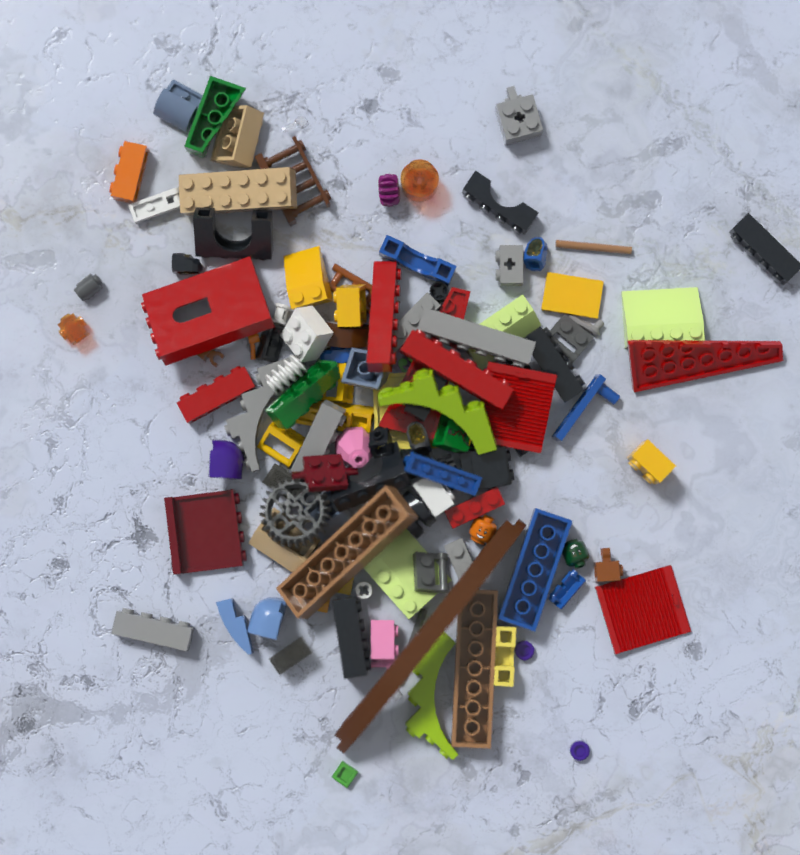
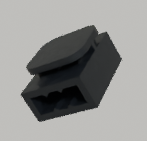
[459,446,514,493]

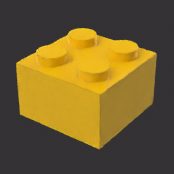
[333,284,367,327]
[627,439,676,485]

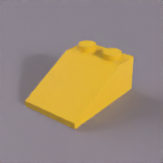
[284,246,333,310]

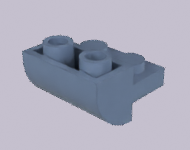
[153,79,203,132]

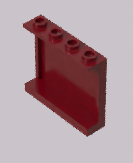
[164,489,247,575]

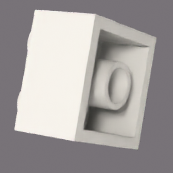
[280,306,334,363]
[413,478,455,518]

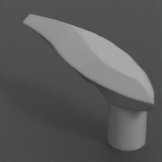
[569,315,604,336]

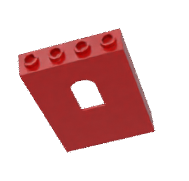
[141,256,275,366]

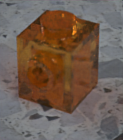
[57,313,89,345]

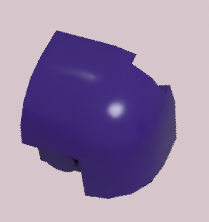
[209,440,244,480]

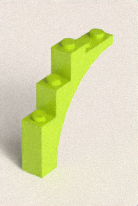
[378,369,497,455]
[405,632,458,760]

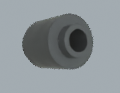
[74,273,103,301]

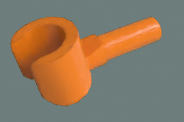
[248,333,260,359]

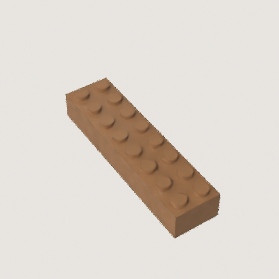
[276,486,418,619]
[451,589,498,749]

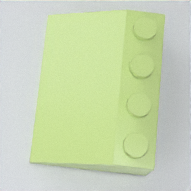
[621,287,705,348]
[364,529,451,619]

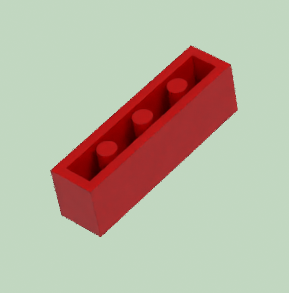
[176,366,257,424]

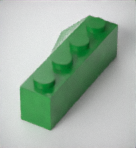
[184,76,246,158]
[265,360,340,429]

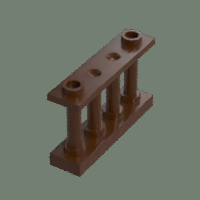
[255,136,332,227]

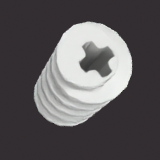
[265,355,308,396]

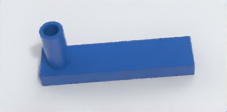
[552,374,620,441]
[404,452,482,496]

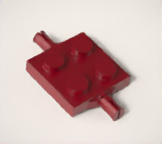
[291,454,358,492]

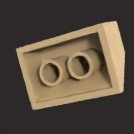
[211,105,264,168]
[249,507,321,573]

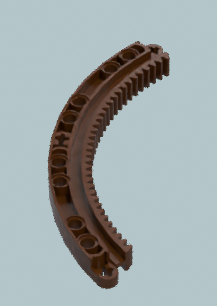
[334,519,527,754]

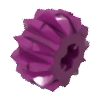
[378,174,400,207]

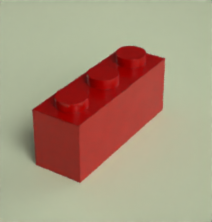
[444,487,505,529]

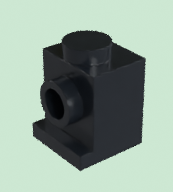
[368,427,393,459]

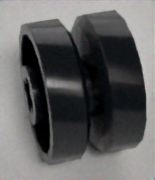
[402,490,437,539]

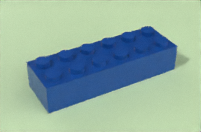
[497,508,572,631]

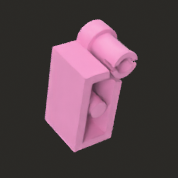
[371,620,398,669]

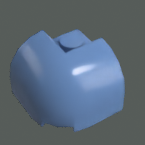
[247,597,287,640]

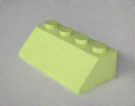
[466,294,541,370]

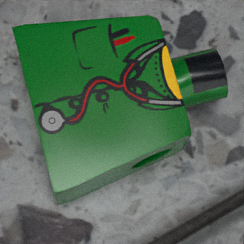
[432,413,475,453]

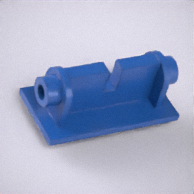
[548,569,586,610]

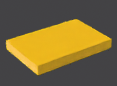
[541,272,604,319]

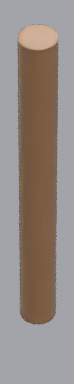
[555,240,632,254]

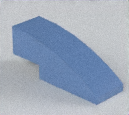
[216,598,254,655]

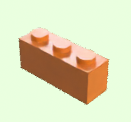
[109,141,149,203]

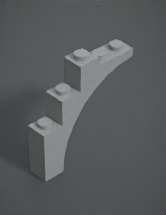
[224,355,306,473]

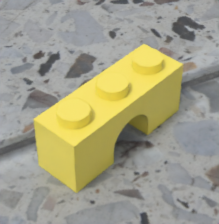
[494,626,516,687]

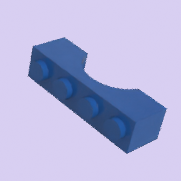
[379,235,457,286]

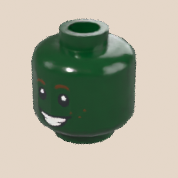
[562,539,590,569]

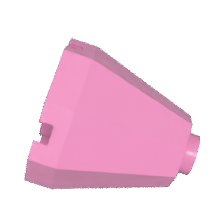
[335,427,373,468]

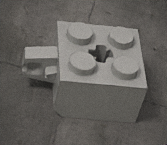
[495,86,543,146]

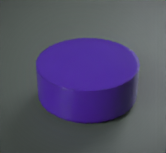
[515,641,534,660]
[570,740,590,761]

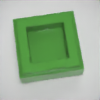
[332,760,358,788]

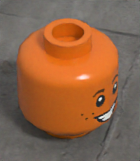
[469,515,497,545]

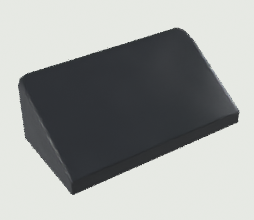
[255,323,285,363]

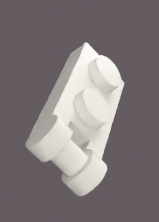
[128,188,180,224]

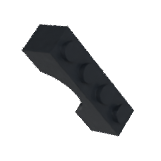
[462,170,539,235]

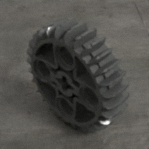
[259,478,332,549]

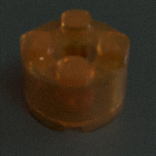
[401,159,439,202]

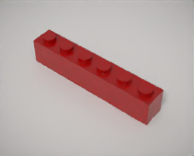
[367,261,402,372]
[399,329,514,411]

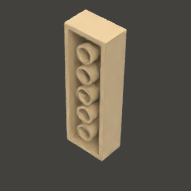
[179,167,297,216]

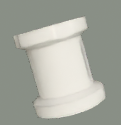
[272,303,292,326]
[355,581,373,599]

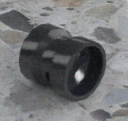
[429,281,449,303]

